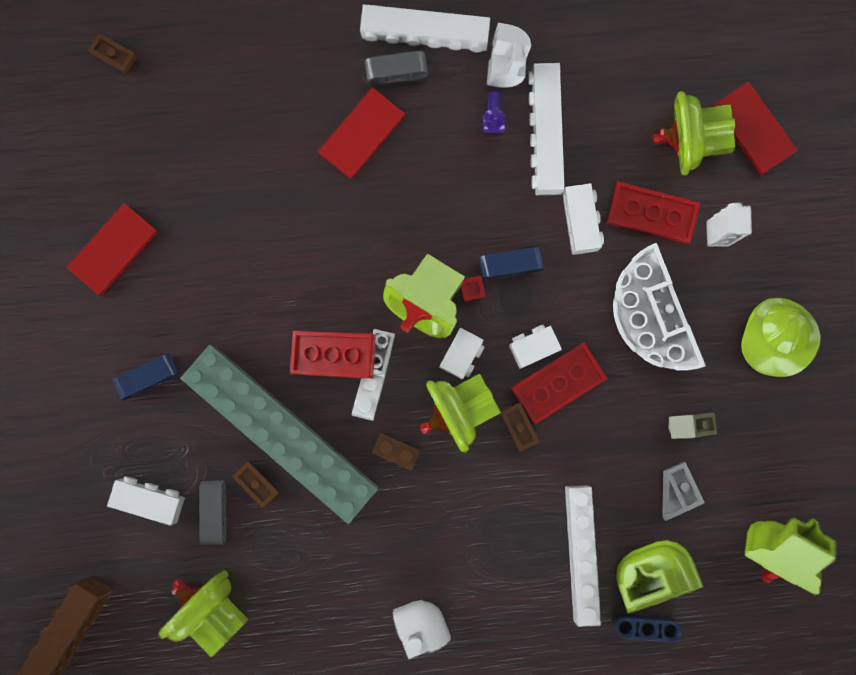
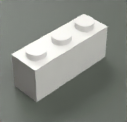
[562,184,604,255]
[706,203,751,247]
[107,476,185,525]

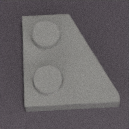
[663,462,705,521]

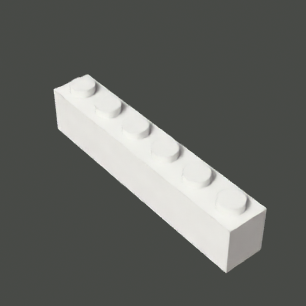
[360,5,490,52]
[528,63,564,195]
[565,485,601,626]

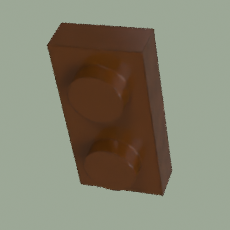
[88,33,138,74]
[500,403,540,452]
[372,433,421,471]
[232,461,279,509]

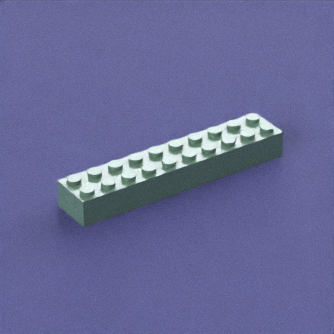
[180,345,379,524]

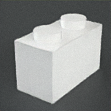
[509,324,562,369]
[439,328,485,379]

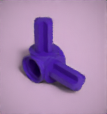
[483,91,505,133]

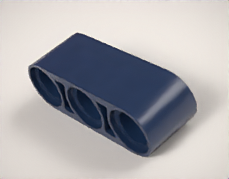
[479,247,544,279]
[112,354,180,401]
[612,613,682,642]

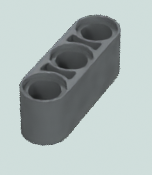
[365,51,428,85]
[199,480,227,546]

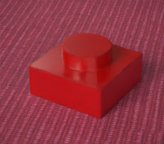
[461,276,486,302]

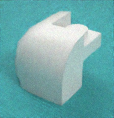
[487,23,531,87]
[393,600,451,659]

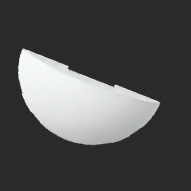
[613,243,705,370]

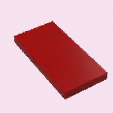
[712,82,798,175]
[318,87,405,180]
[606,181,700,245]
[66,203,158,296]
[290,331,376,379]
[510,342,608,425]

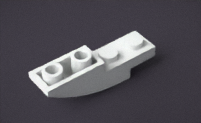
[352,329,395,421]

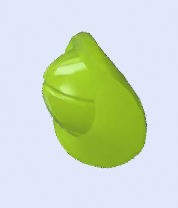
[741,298,821,377]

